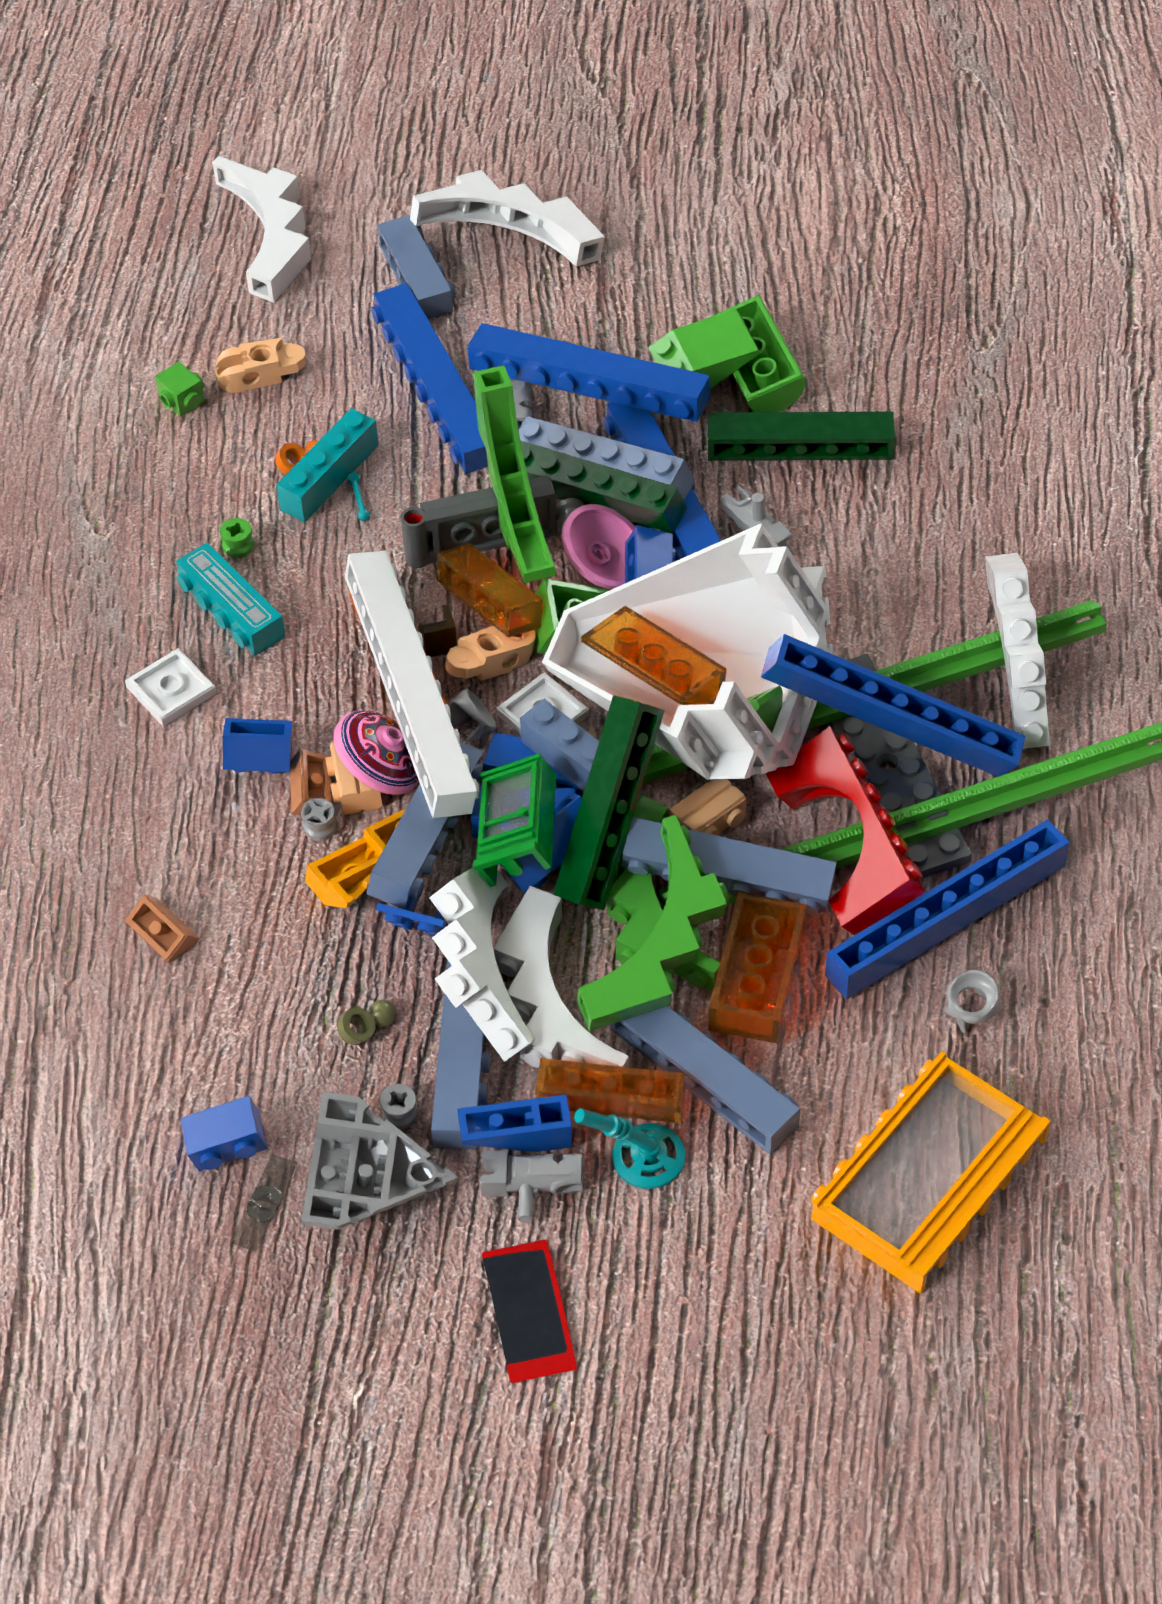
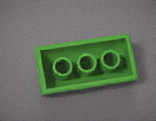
[706,295,805,412]

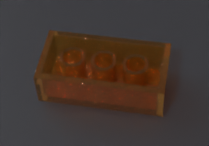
[708,892,807,1044]

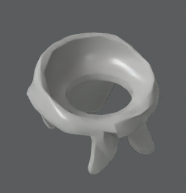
[448,689,497,748]
[944,969,1003,1033]

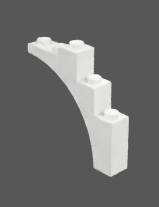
[212,156,311,303]
[410,170,605,267]
[985,553,1050,749]
[430,867,535,1062]
[493,886,629,1085]

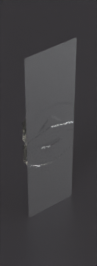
[230,1154,298,1252]

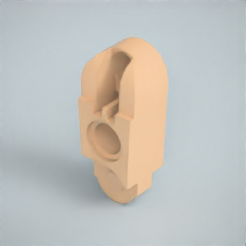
[215,338,306,393]
[445,619,536,681]

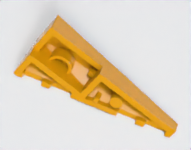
[305,808,406,908]

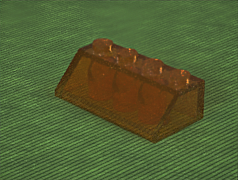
[581,605,727,705]

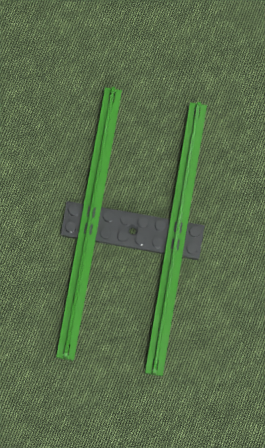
[643,600,1162,909]

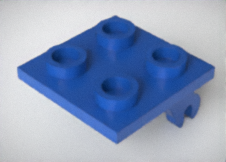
[376,884,449,936]

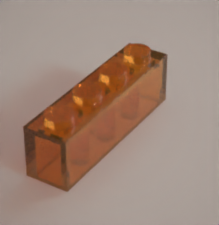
[436,543,543,637]
[535,1058,686,1124]

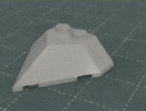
[301,1091,459,1230]

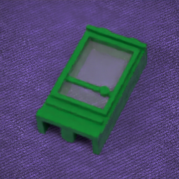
[473,753,556,887]

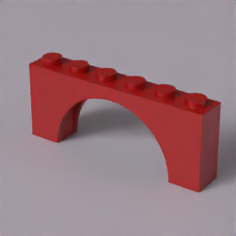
[766,726,925,936]

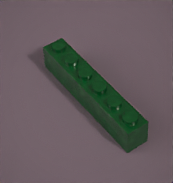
[707,411,895,461]
[520,440,687,534]
[553,695,665,911]

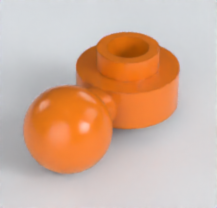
[275,440,319,474]

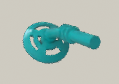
[574,1109,685,1189]

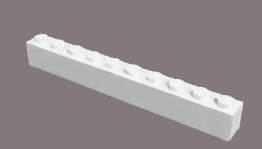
[345,550,479,818]

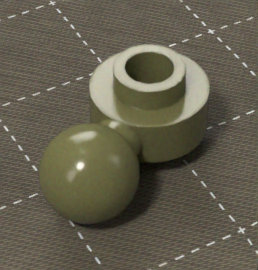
[337,1000,397,1045]

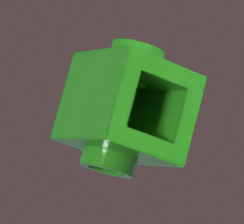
[155,361,205,417]

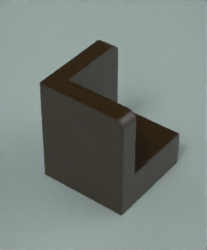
[418,604,457,657]

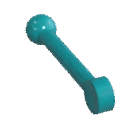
[347,472,370,521]

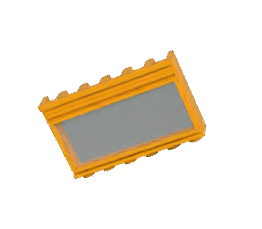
[811,1051,1051,1294]

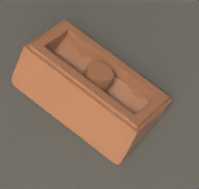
[290,748,332,815]
[124,894,200,963]

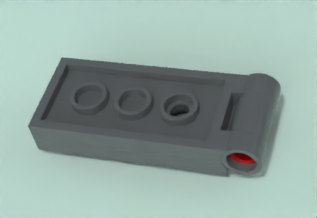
[401,475,557,568]

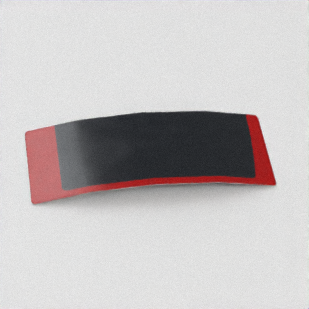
[482,1240,577,1383]

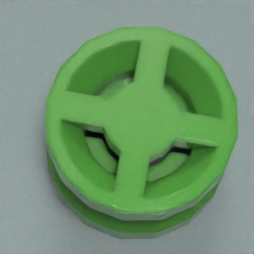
[220,518,254,558]

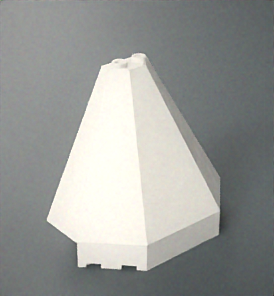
[542,523,833,780]

